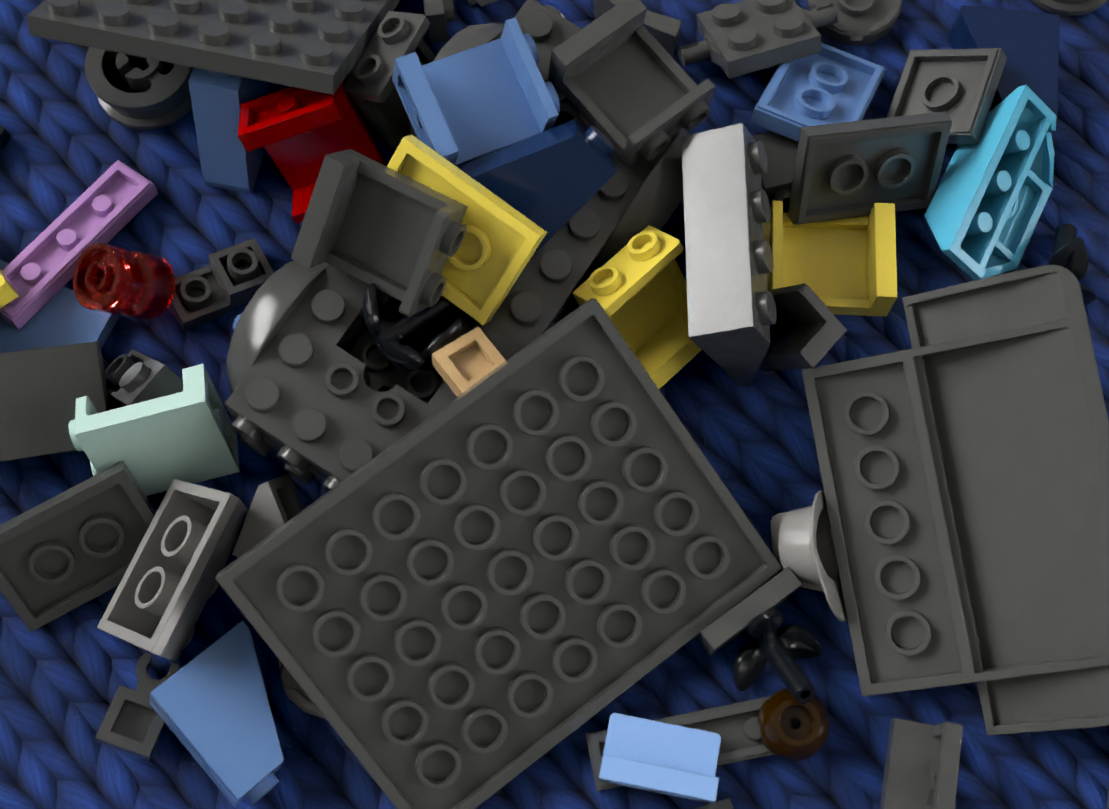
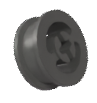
[85,47,193,131]

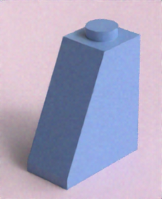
[188,67,271,194]
[150,621,284,807]

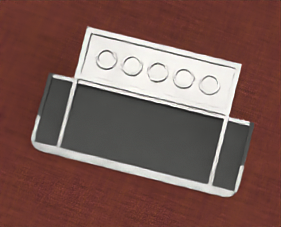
[802,265,1109,735]

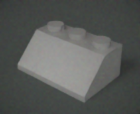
[97,479,249,663]

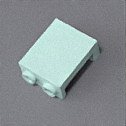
[69,363,240,496]

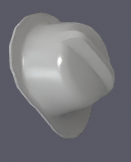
[770,490,848,622]

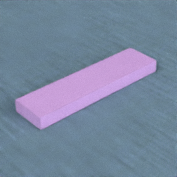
[0,160,158,330]

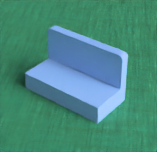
[598,713,721,804]

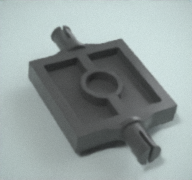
[678,0,838,79]

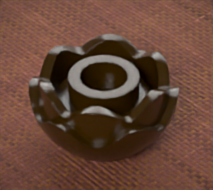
[758,688,830,761]

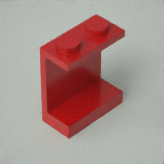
[237,84,386,224]

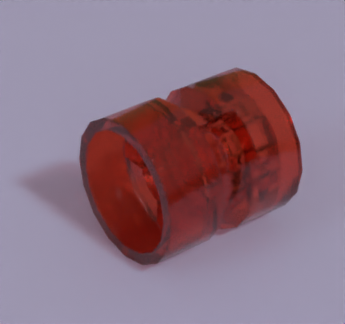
[73,243,175,320]

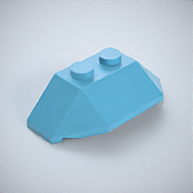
[924,85,1056,280]

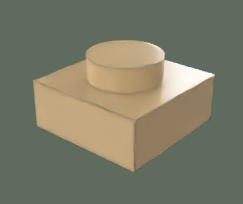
[432,326,506,397]

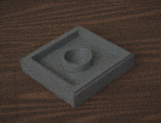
[886,48,1007,145]

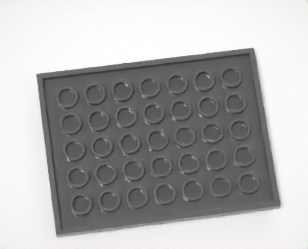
[216,299,782,809]

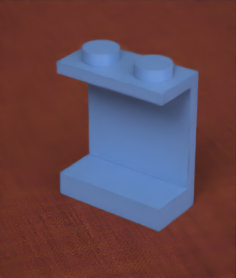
[392,17,560,166]

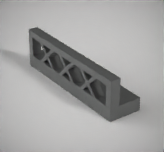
[880,718,963,809]

